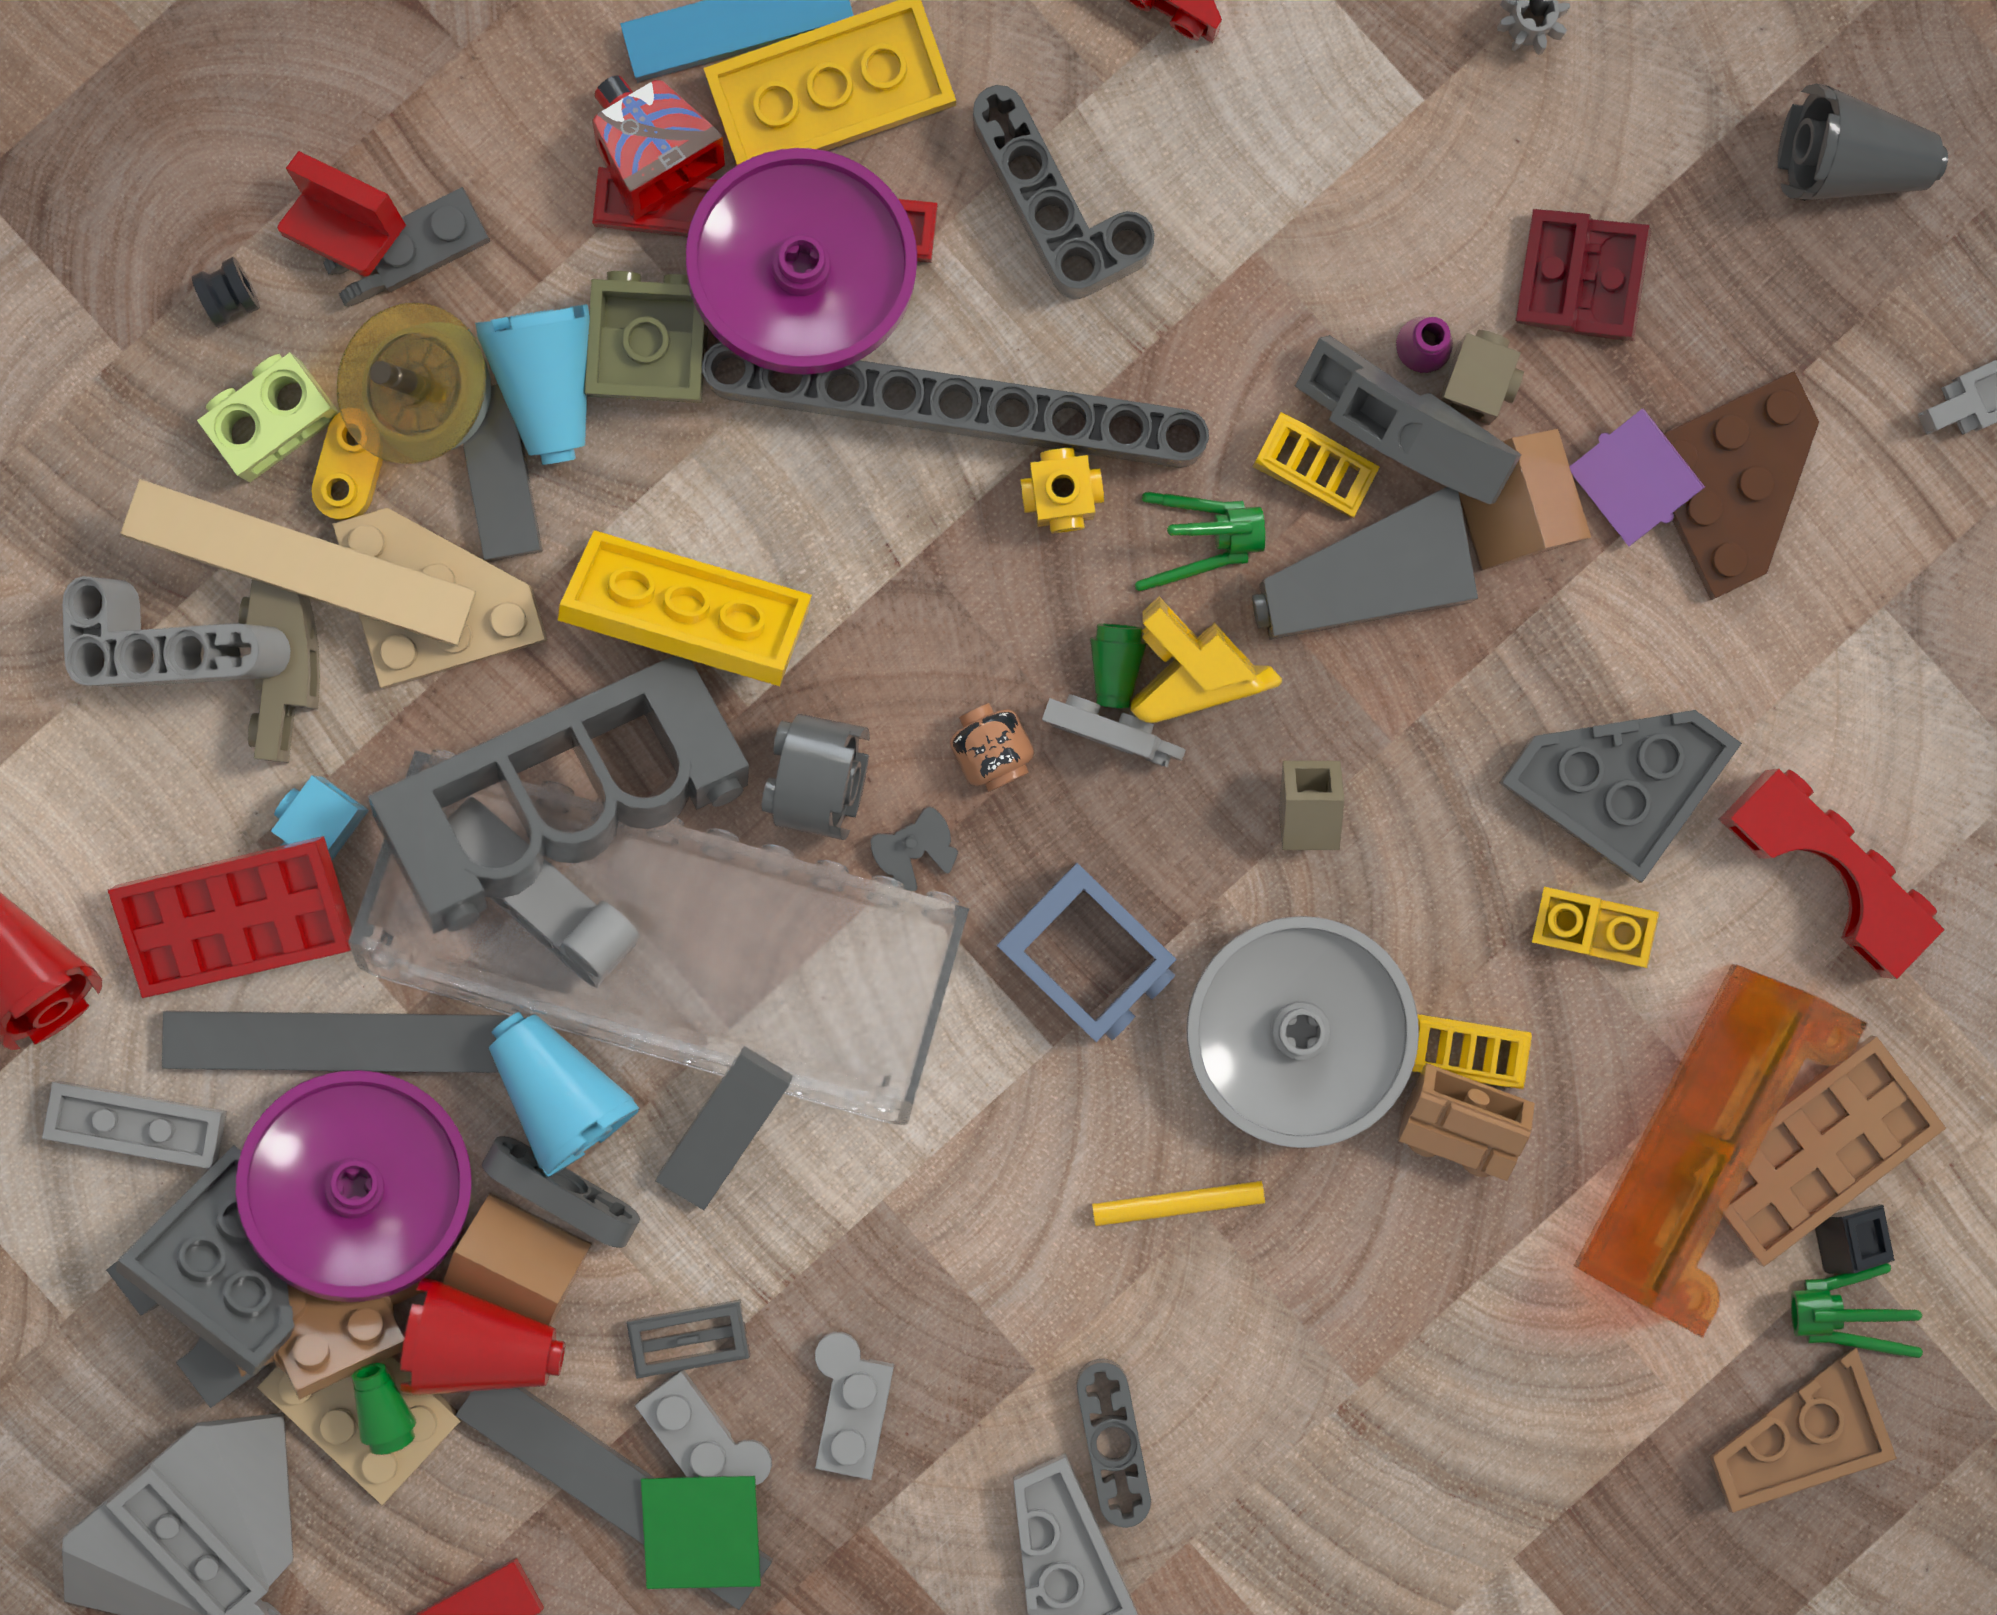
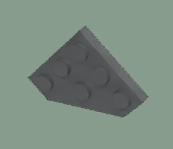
[1499,710,1742,883]
[115,1145,294,1377]

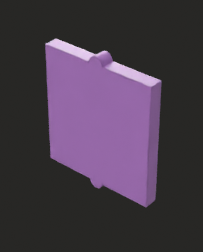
[1570,409,1705,546]

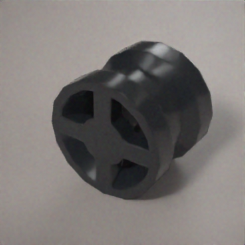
[191,257,260,328]

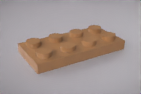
[1690,1035,1946,1267]

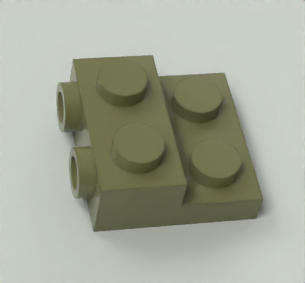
[585,271,708,403]

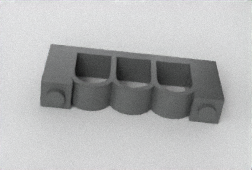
[368,655,749,934]

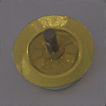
[337,303,491,464]

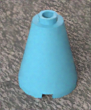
[475,304,590,465]
[489,1012,640,1177]

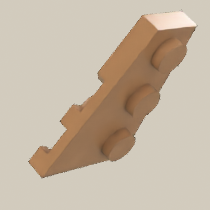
[1709,1348,1897,1513]

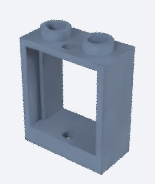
[997,863,1177,1042]

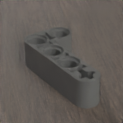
[973,85,1155,299]

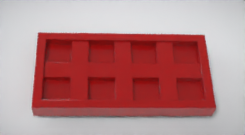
[107,836,358,998]

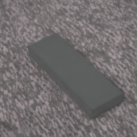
[453,384,543,562]
[655,1046,793,1210]

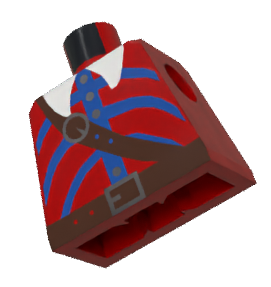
[592,75,725,220]

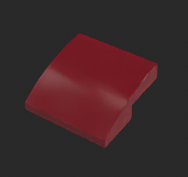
[1516,209,1651,341]

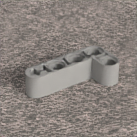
[62,576,291,687]
[447,796,640,988]

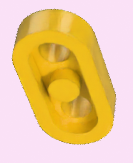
[312,407,388,521]

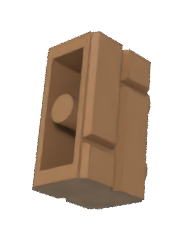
[1398,1063,1535,1181]

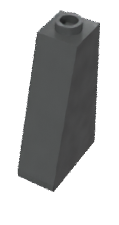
[1252,487,1478,640]

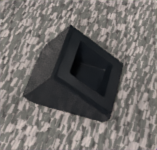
[1815,1205,1895,1274]

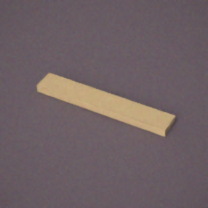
[120,479,476,647]

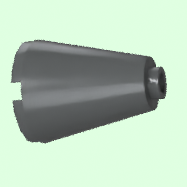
[1778,83,1948,201]

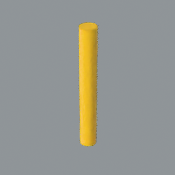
[1092,1181,1265,1226]

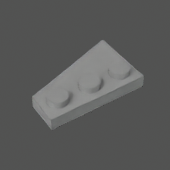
[1013,1453,1138,1615]

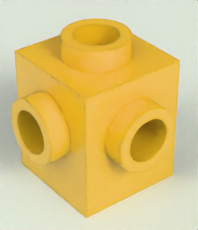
[1020,448,1104,533]

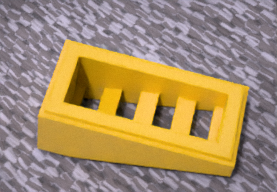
[1252,412,1380,518]
[1412,1014,1532,1089]

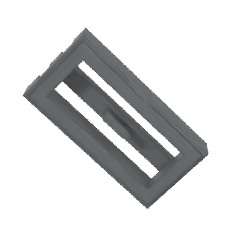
[626,1299,751,1379]

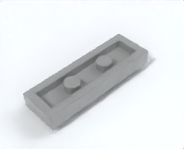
[42,1081,227,1169]

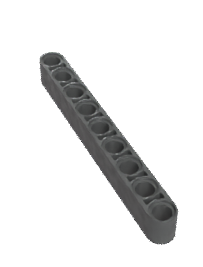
[702,342,1209,468]

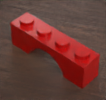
[1719,768,1945,979]

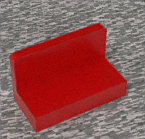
[277,151,406,277]

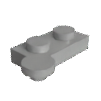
[1042,694,1186,768]
[815,1332,894,1480]
[635,1370,772,1485]

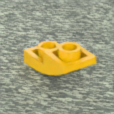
[1532,887,1660,968]

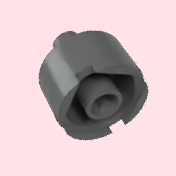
[762,714,870,840]

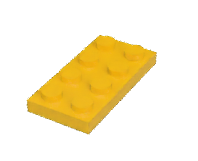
[703,0,957,165]
[557,530,812,687]

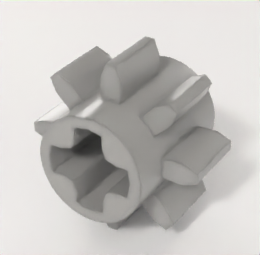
[1497,0,1570,55]

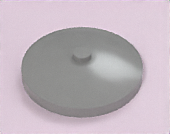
[1186,916,1419,1148]

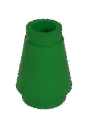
[1090,624,1147,708]
[351,1363,416,1455]

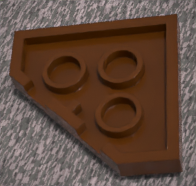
[1664,371,1819,600]

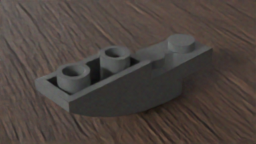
[1295,335,1522,505]

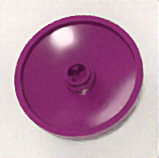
[686,148,917,374]
[236,1070,472,1302]

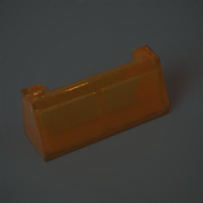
[1573,964,1868,1338]

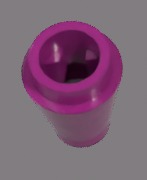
[1396,316,1453,373]

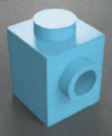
[271,775,369,860]

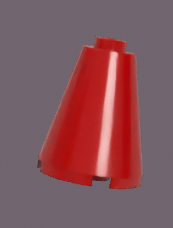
[0,892,102,1050]
[400,1278,565,1396]

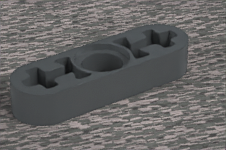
[482,1136,640,1248]
[1076,1359,1151,1528]

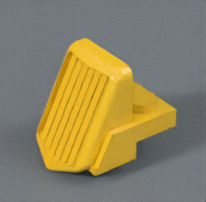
[1131,596,1282,723]

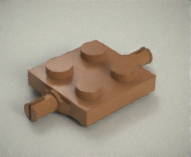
[236,1281,425,1400]

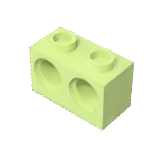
[197,353,339,483]

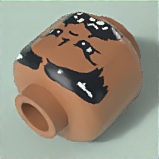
[950,703,1034,792]

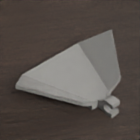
[62,1413,294,1615]

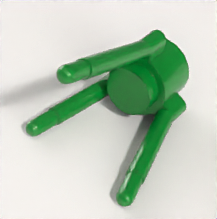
[1135,492,1265,592]
[1791,1263,1923,1358]

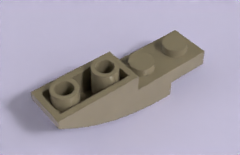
[238,580,320,763]

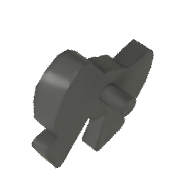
[870,806,958,891]

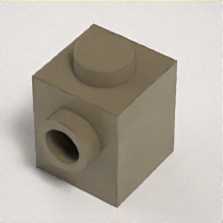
[1438,330,1524,425]
[1279,761,1345,850]

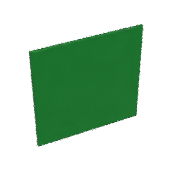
[641,1476,761,1589]

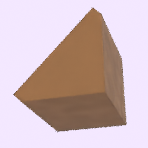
[1458,429,1591,571]
[443,1193,592,1326]

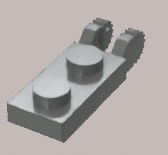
[323,187,491,307]

